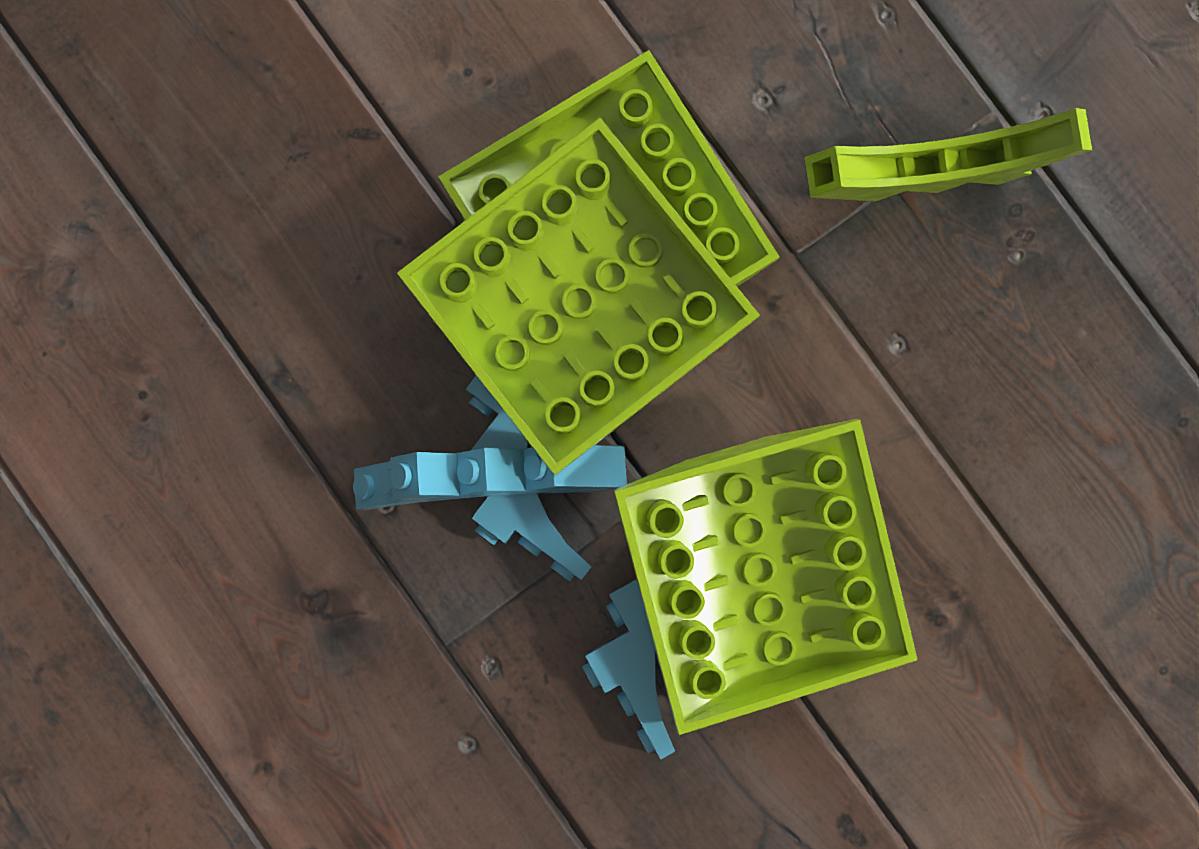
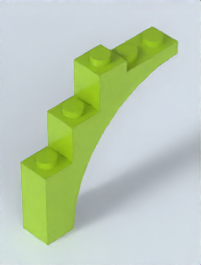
[805,108,1092,201]

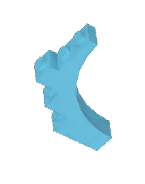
[466,376,591,581]
[353,445,627,510]
[582,579,675,759]

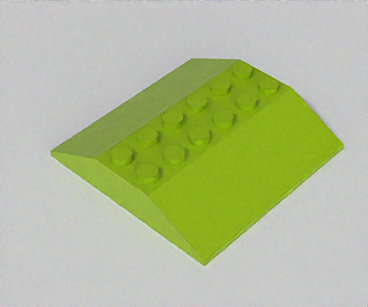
[438,50,780,287]
[397,118,760,476]
[613,419,918,735]

